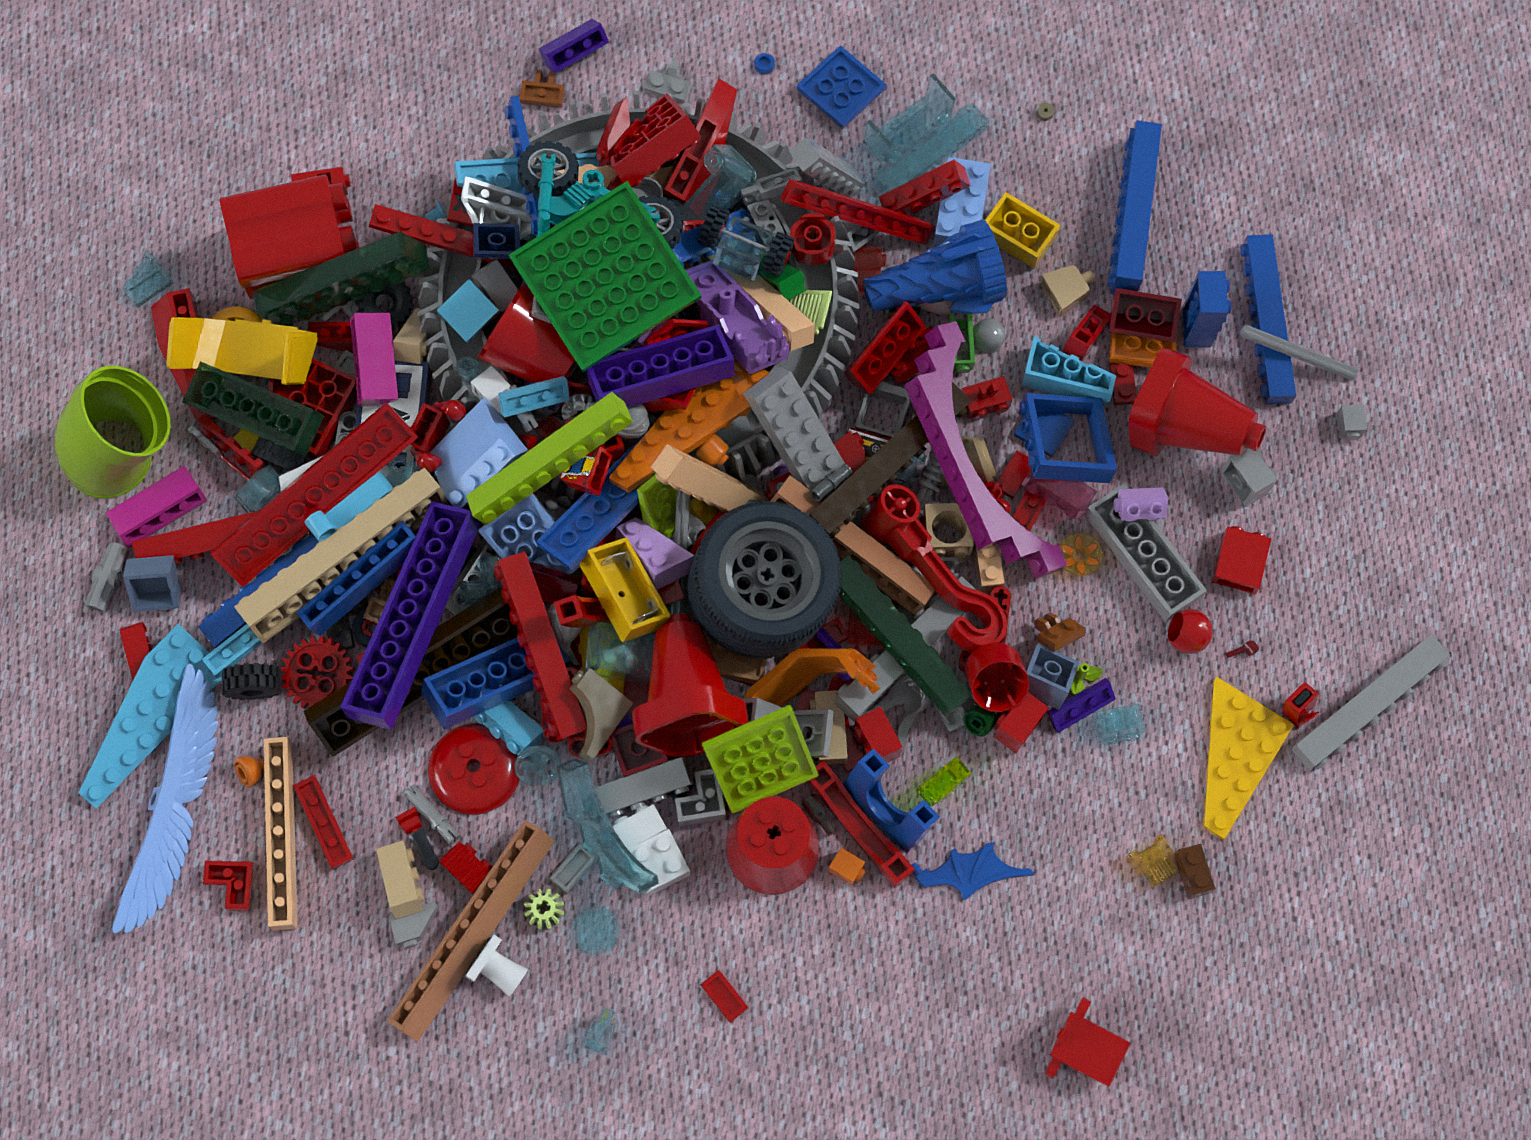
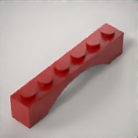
[806,760,915,889]

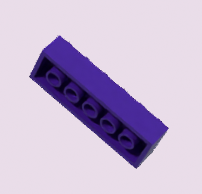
[587,325,735,408]

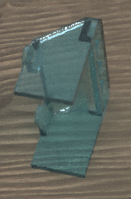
[862,73,956,163]

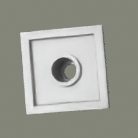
[464,935,528,997]

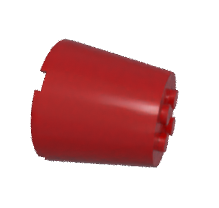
[477,281,577,384]
[726,797,819,895]

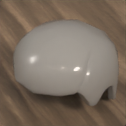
[973,318,1006,354]

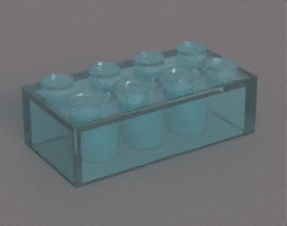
[585,622,655,685]

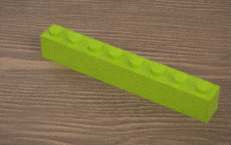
[466,392,633,525]

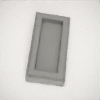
[549,843,598,894]

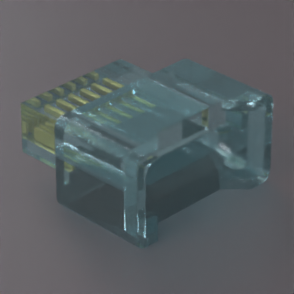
[583,1007,617,1056]

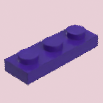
[1047,678,1116,733]

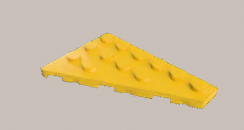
[1203,676,1294,840]

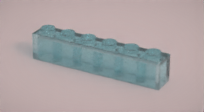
[873,103,989,194]

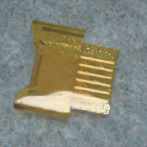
[1126,834,1179,888]

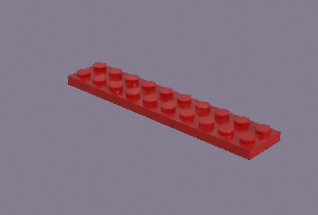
[210,402,418,587]

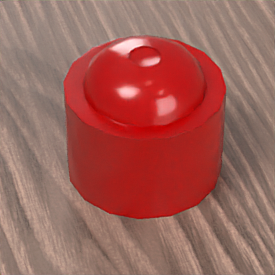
[964,642,1030,712]

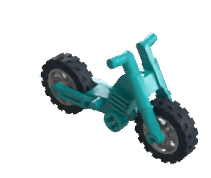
[518,141,684,249]

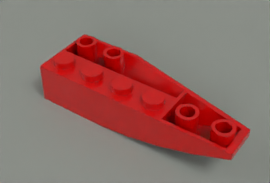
[662,78,738,216]
[151,288,219,423]

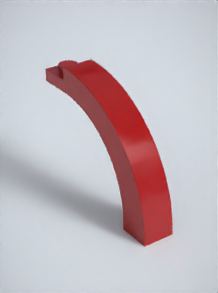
[553,579,685,628]

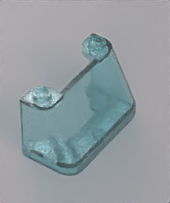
[667,144,757,221]

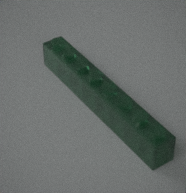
[839,556,972,718]

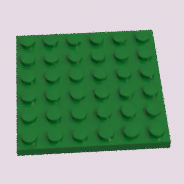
[509,181,702,372]

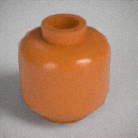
[695,433,729,467]

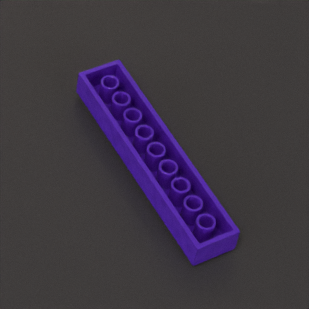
[340,501,480,730]

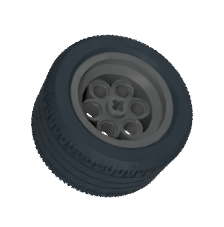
[687,501,842,659]

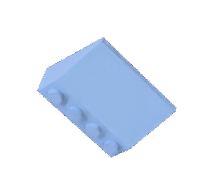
[430,397,529,509]
[478,493,580,574]

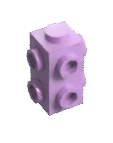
[1114,487,1168,522]

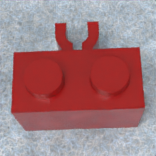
[961,376,1012,420]

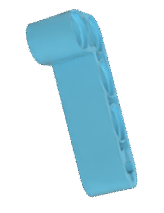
[305,473,394,542]

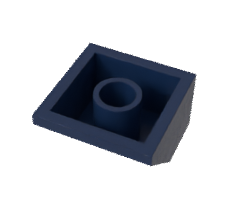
[473,223,520,260]

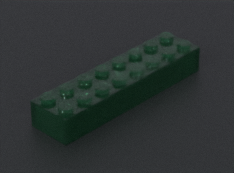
[254,231,430,326]

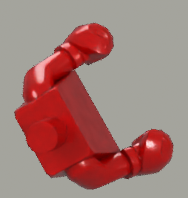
[410,400,466,472]

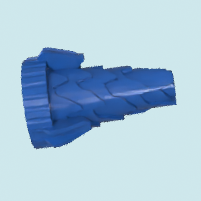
[862,219,1007,314]

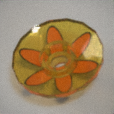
[1059,532,1103,576]

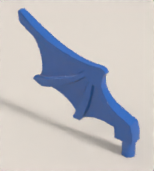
[912,842,1035,900]

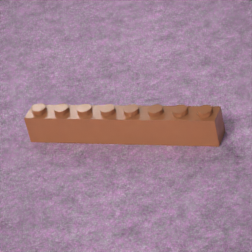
[770,475,934,615]

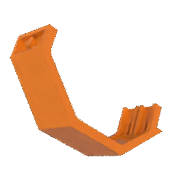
[745,649,881,707]

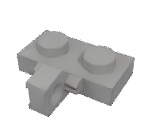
[644,60,691,103]

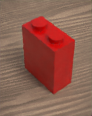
[1211,526,1272,594]

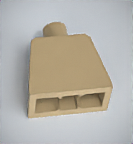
[1039,265,1096,317]

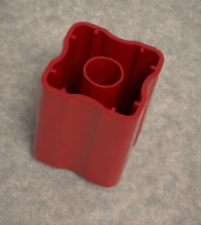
[219,174,363,300]

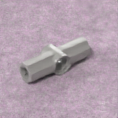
[85,542,129,612]

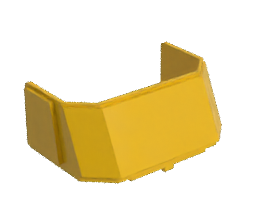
[166,317,318,385]

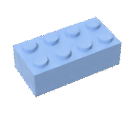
[933,157,991,246]

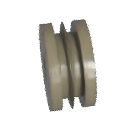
[1037,103,1054,121]

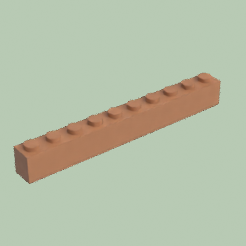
[387,820,555,1042]

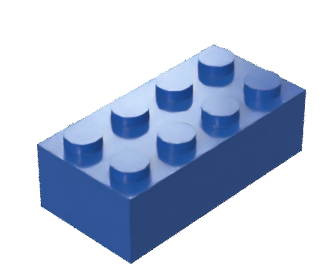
[1182,271,1231,347]

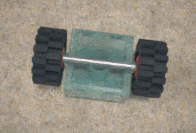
[697,205,795,281]

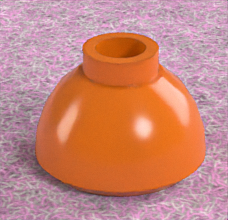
[234,756,264,788]

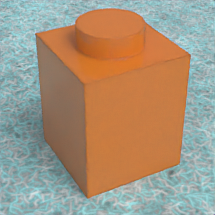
[828,847,866,885]

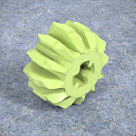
[524,889,564,930]

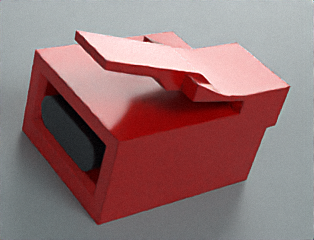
[1282,682,1319,729]

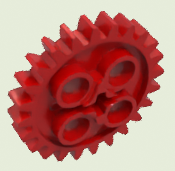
[280,636,355,709]

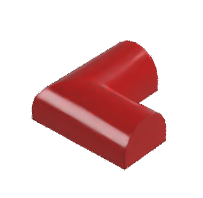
[203,861,254,912]

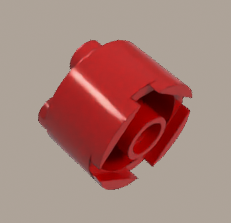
[790,213,836,266]

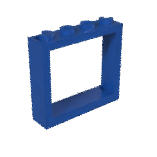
[1018,393,1117,483]

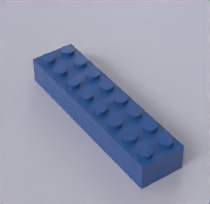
[1107,120,1162,294]

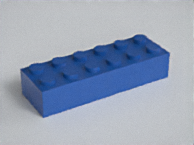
[421,638,569,730]

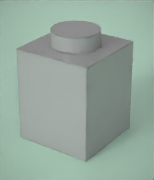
[1337,405,1367,440]

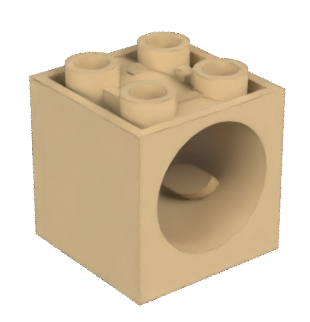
[922,503,973,563]

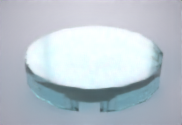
[573,907,620,955]

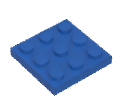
[796,45,887,129]

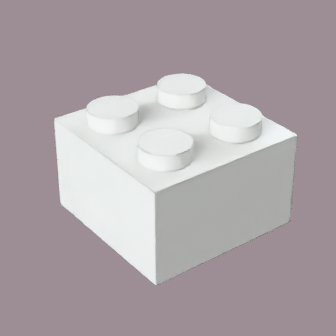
[626,829,690,896]

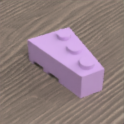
[615,517,694,590]

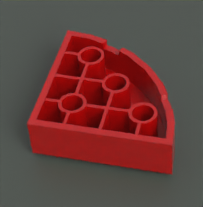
[610,93,701,187]
[269,358,357,460]

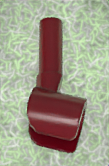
[1225,640,1259,658]

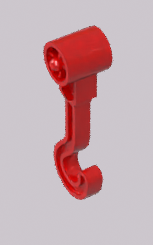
[860,484,1007,653]

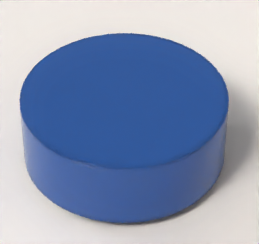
[754,53,775,75]

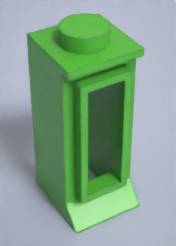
[948,313,975,373]

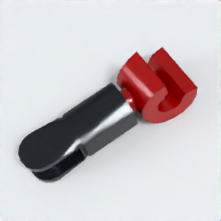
[395,807,439,870]

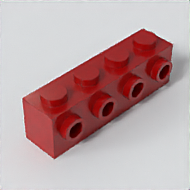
[879,159,971,216]

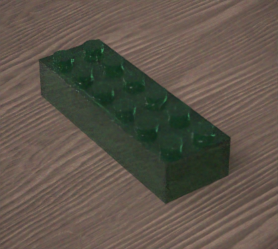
[182,361,324,457]

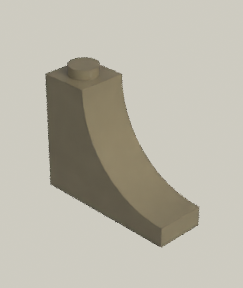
[569,668,633,761]

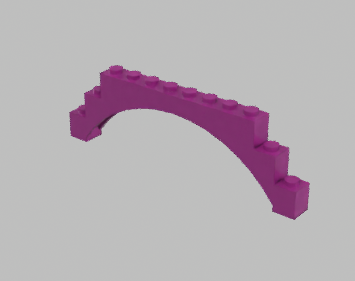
[904,321,1067,579]

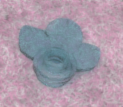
[386,455,430,487]

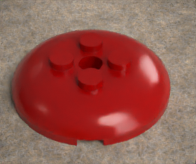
[428,723,522,815]

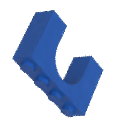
[843,749,940,854]

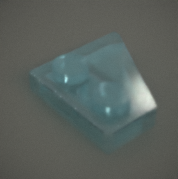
[123,250,174,308]

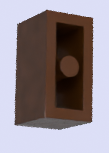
[1174,844,1216,899]

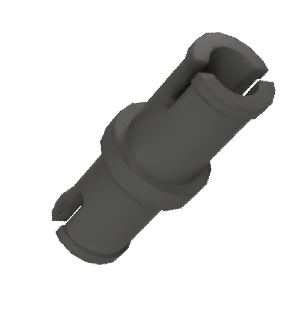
[810,464,853,502]

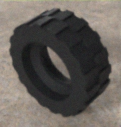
[252,437,305,471]

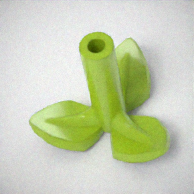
[1070,659,1103,695]

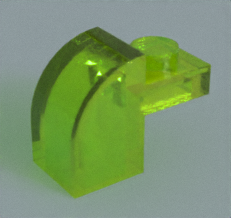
[916,756,972,808]

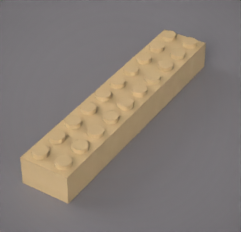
[234,468,450,644]

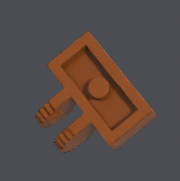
[519,69,565,108]
[1034,612,1086,652]

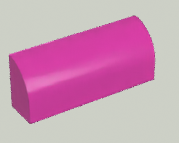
[350,313,398,406]
[106,465,207,548]

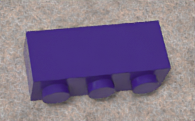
[538,19,610,73]

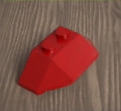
[639,319,710,348]

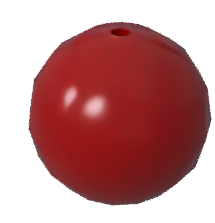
[1168,609,1213,654]

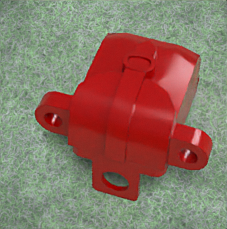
[1044,997,1131,1087]

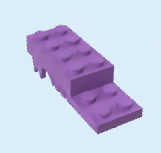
[685,259,789,374]

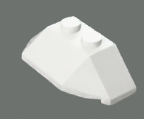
[461,177,532,240]

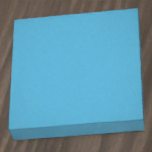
[437,279,500,343]

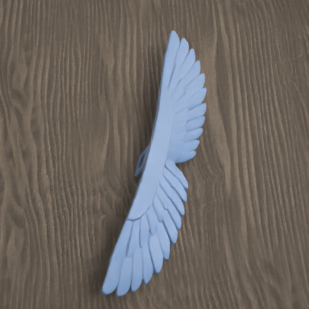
[111,664,218,933]

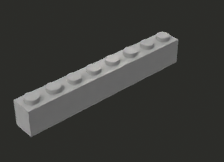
[834,576,976,722]
[1291,634,1450,771]

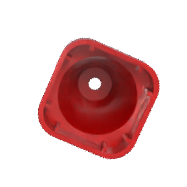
[1128,347,1267,457]
[632,613,749,758]

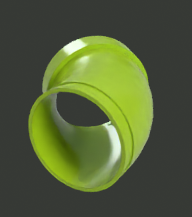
[54,366,171,499]

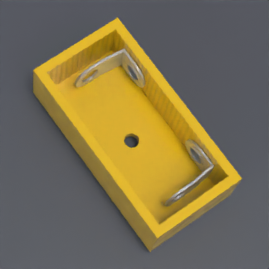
[579,537,671,643]

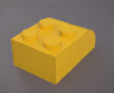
[985,192,1061,269]

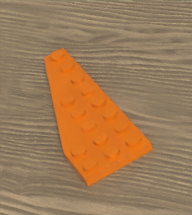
[609,357,770,493]

